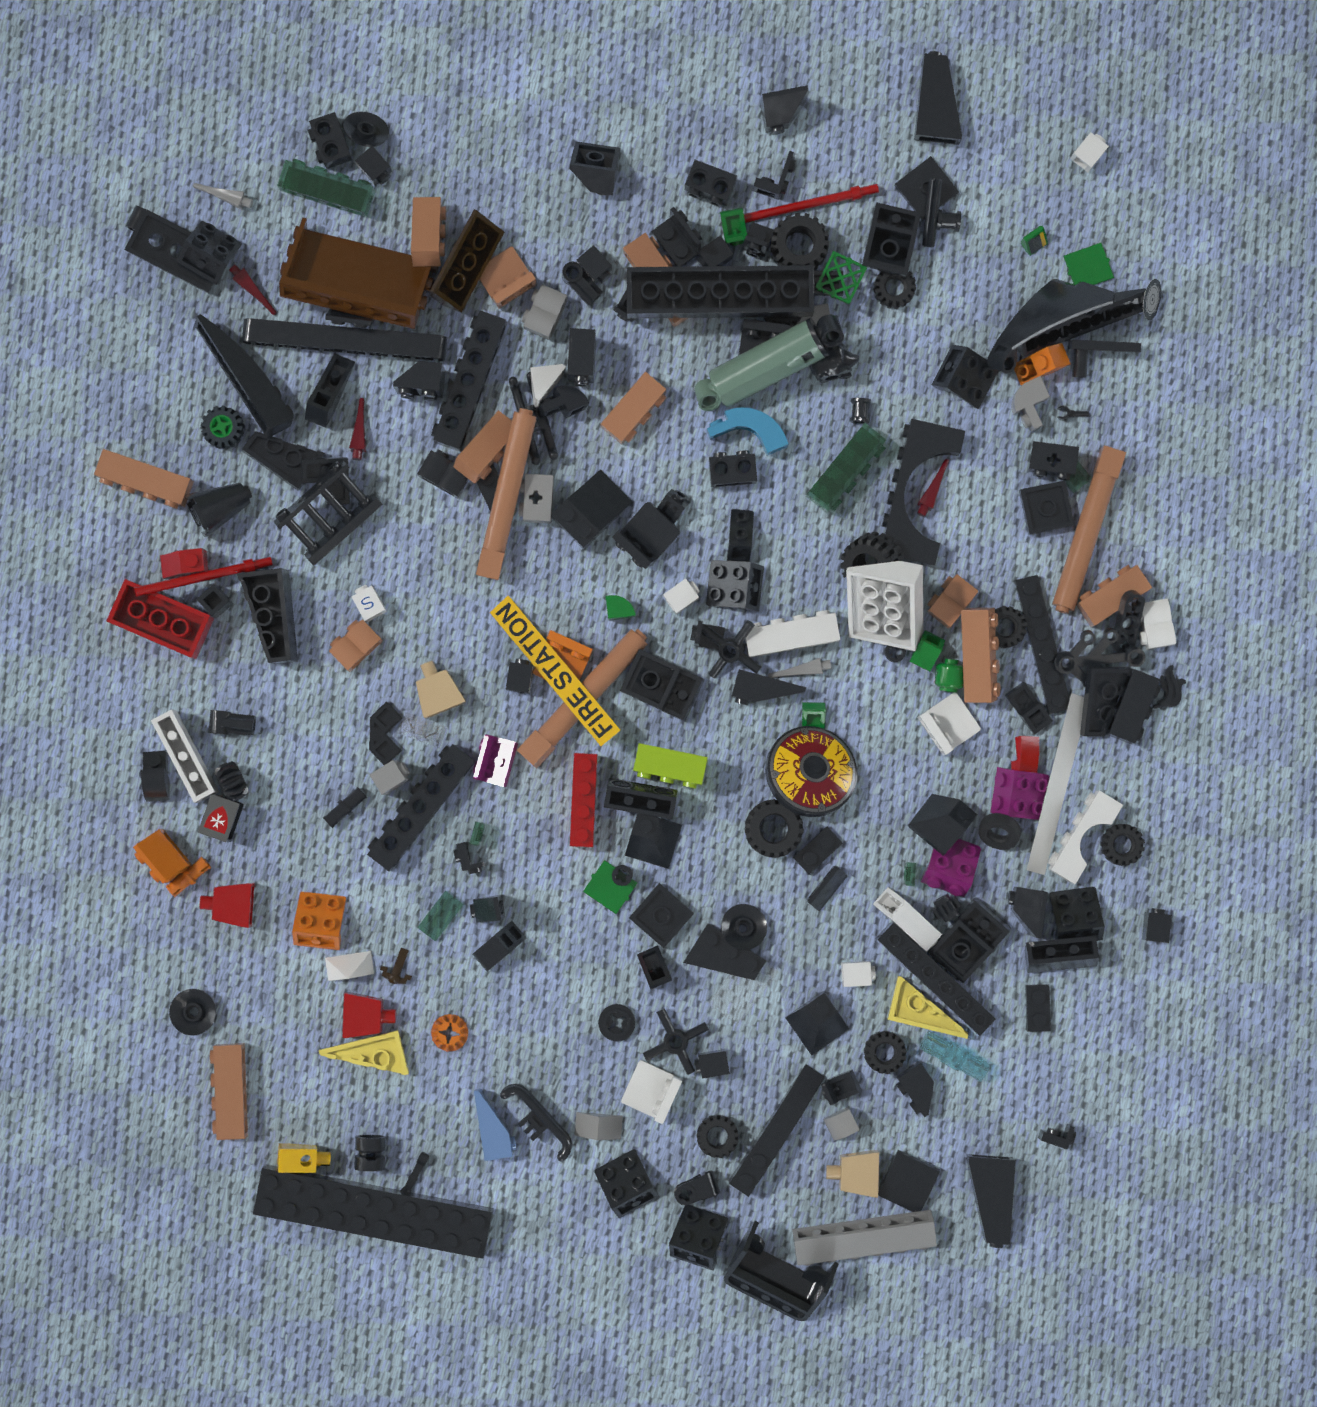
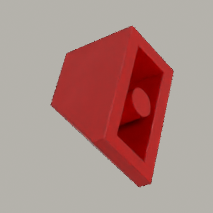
[160,548,209,579]

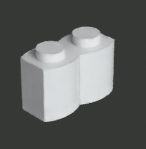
[1139,598,1176,650]

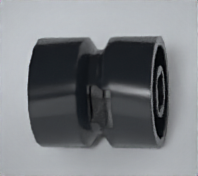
[354,1135,386,1171]

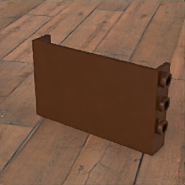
[279,217,439,329]

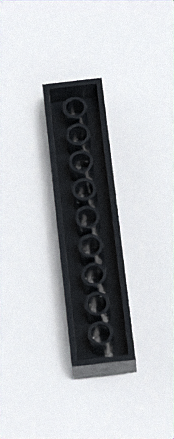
[253,1164,494,1259]

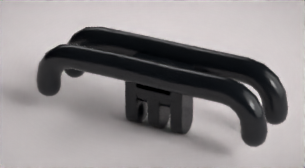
[508,372,558,465]
[500,1083,572,1162]

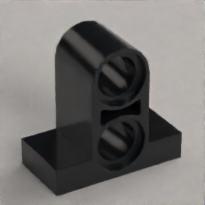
[472,921,526,972]

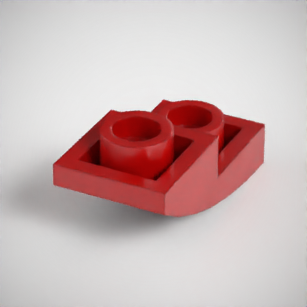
[1011,736,1039,773]

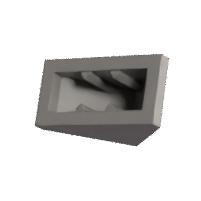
[575,1112,623,1140]

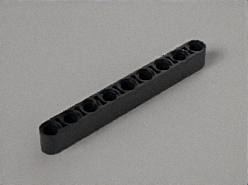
[242,318,447,361]

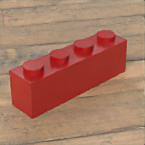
[570,753,598,847]

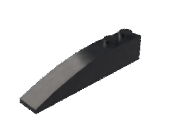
[1017,288,1146,357]
[194,314,294,438]
[728,1064,825,1197]

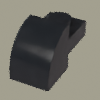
[537,386,589,420]
[141,750,170,802]

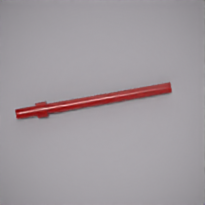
[744,184,879,223]
[134,557,273,597]

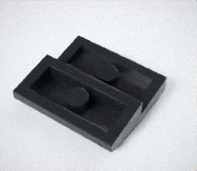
[878,1150,940,1212]

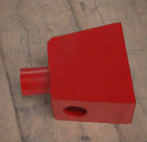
[200,883,255,928]
[342,992,396,1038]

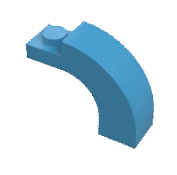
[707,407,789,456]

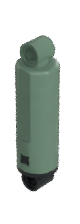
[694,314,844,411]

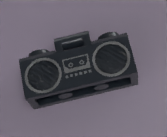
[604,778,678,819]

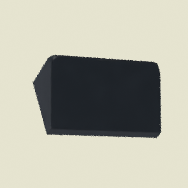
[807,865,847,911]

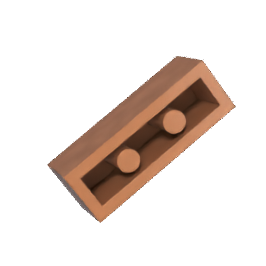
[411,197,446,267]
[601,371,667,445]
[453,410,512,484]
[1076,564,1152,627]

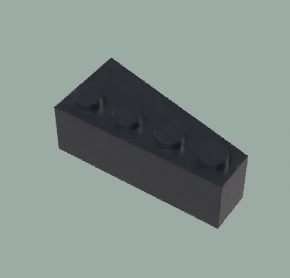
[237,568,298,664]

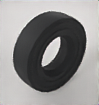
[978,813,1021,850]

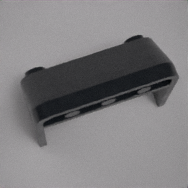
[724,1221,839,1321]

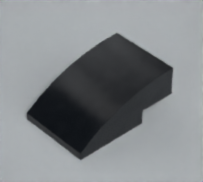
[862,202,921,277]
[620,649,704,722]
[928,897,1011,983]

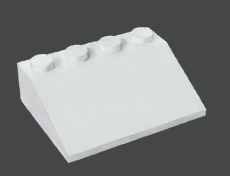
[846,561,923,651]

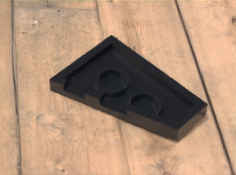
[242,431,326,491]

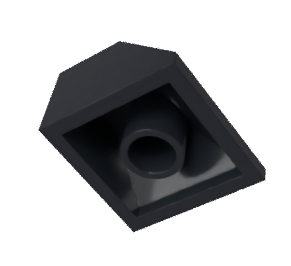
[760,85,808,135]
[569,141,621,195]
[907,794,978,856]
[625,813,682,869]
[1008,886,1048,938]
[785,991,849,1056]

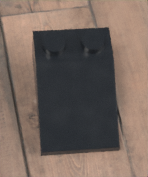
[551,469,633,550]

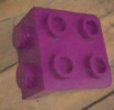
[990,767,1050,820]
[921,839,981,898]

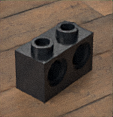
[307,112,352,169]
[684,159,737,207]
[708,450,757,487]

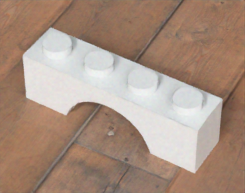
[1048,790,1123,884]

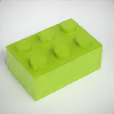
[633,743,708,789]

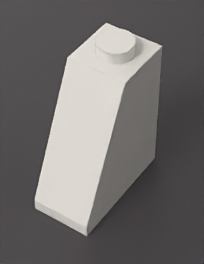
[873,887,942,952]

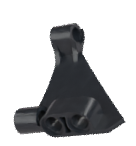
[987,279,1115,374]

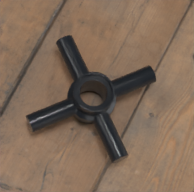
[701,620,762,678]
[643,1008,709,1075]

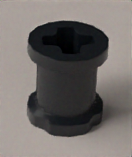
[937,209,961,232]
[849,398,871,424]
[612,865,633,886]

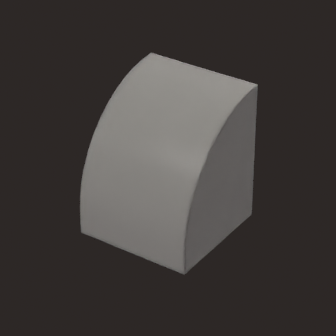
[823,1107,860,1140]

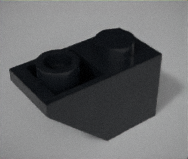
[896,1061,934,1117]

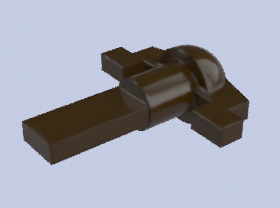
[380,948,412,984]

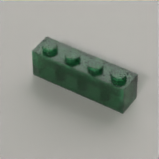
[277,159,375,218]
[805,423,886,514]

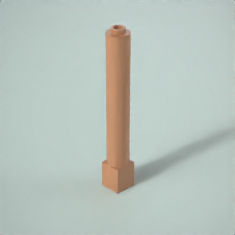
[476,408,537,580]
[1052,445,1126,614]
[517,629,648,768]

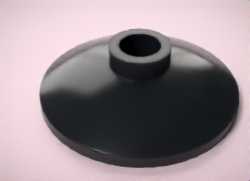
[343,112,389,147]
[721,904,767,950]
[169,989,216,1036]

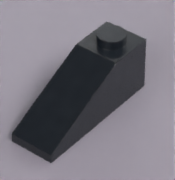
[305,353,355,428]
[731,669,806,706]
[470,895,505,923]

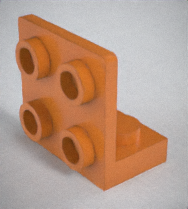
[533,630,593,681]
[292,892,346,950]

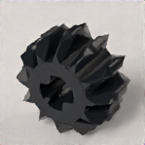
[214,761,248,801]

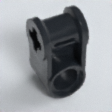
[674,1170,720,1206]

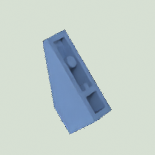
[474,1088,517,1161]

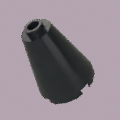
[184,483,252,537]

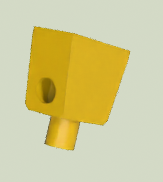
[277,1143,331,1173]

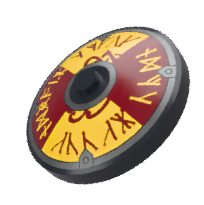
[765,726,857,817]

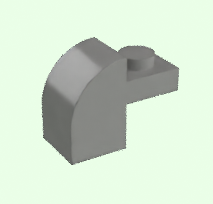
[1011,376,1050,432]

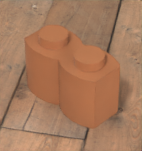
[927,574,978,629]
[329,619,383,672]

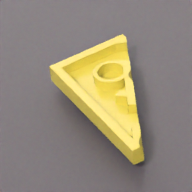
[887,976,968,1039]
[319,1030,409,1075]

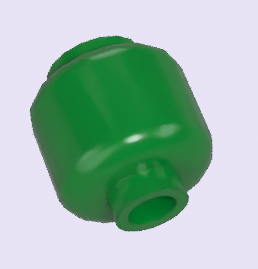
[934,659,964,693]

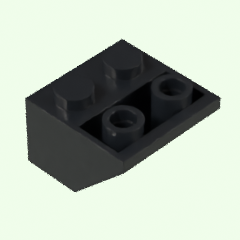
[393,361,446,401]

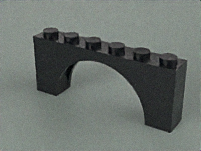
[881,419,965,568]

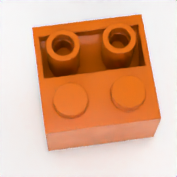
[133,829,192,884]

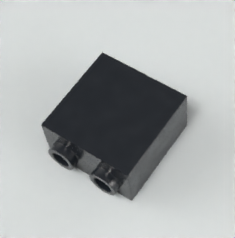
[567,328,596,387]

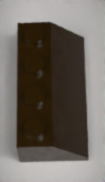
[430,209,505,313]

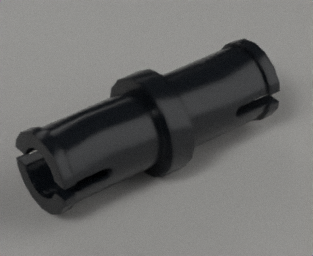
[323,787,367,829]

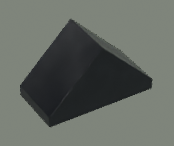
[637,945,672,989]

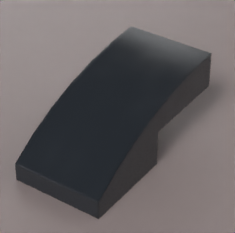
[1005,682,1053,735]

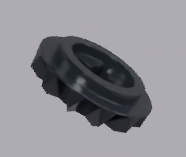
[598,1004,635,1041]

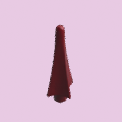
[229,264,277,315]
[349,398,366,461]
[917,459,949,517]

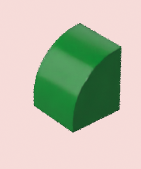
[605,595,636,620]
[909,630,945,672]

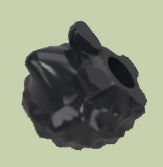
[809,343,859,383]

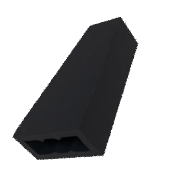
[914,51,962,145]
[966,1154,1016,1248]

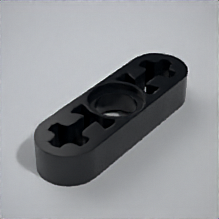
[1111,590,1145,653]

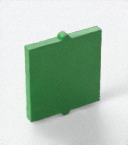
[1063,243,1114,285]
[583,860,637,914]

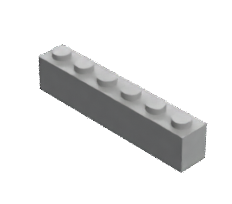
[792,1210,937,1266]

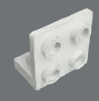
[917,692,981,755]
[621,1060,682,1124]

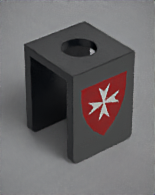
[198,794,244,842]

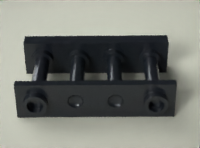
[273,460,383,566]

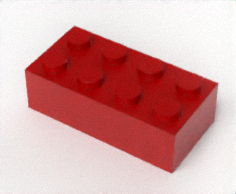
[106,579,214,660]

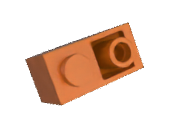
[1014,343,1071,386]

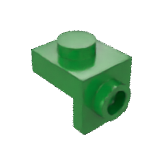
[720,208,748,245]

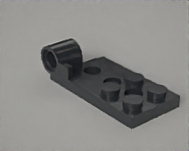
[124,205,214,294]

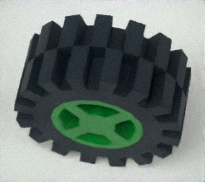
[201,406,245,449]

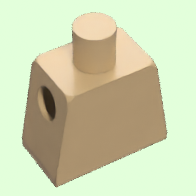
[416,661,466,719]
[826,1150,879,1198]

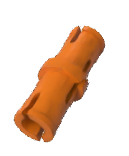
[166,856,211,897]

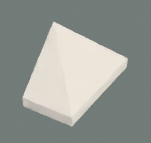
[530,364,566,409]
[325,951,374,981]

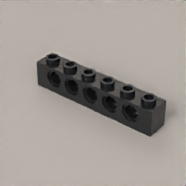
[431,310,507,452]
[367,744,476,872]
[875,922,996,1036]

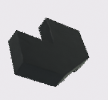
[369,701,403,765]

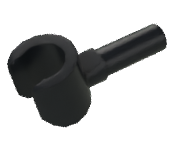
[1057,405,1089,421]

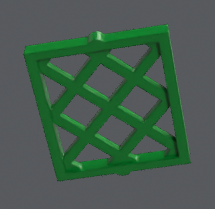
[815,251,867,305]

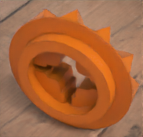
[431,1014,468,1052]

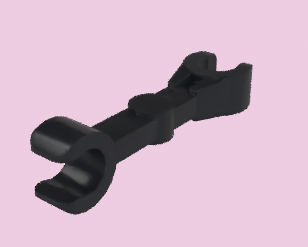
[400,1152,429,1193]

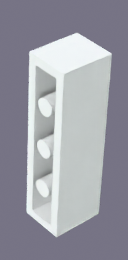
[745,610,840,658]
[151,709,219,803]

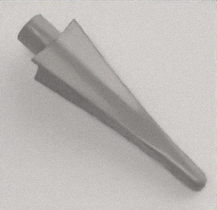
[193,183,253,210]
[768,658,832,678]

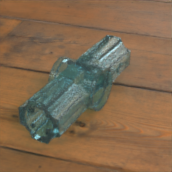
[919,1030,990,1082]

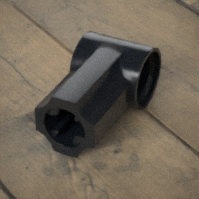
[562,261,603,306]
[208,710,256,736]

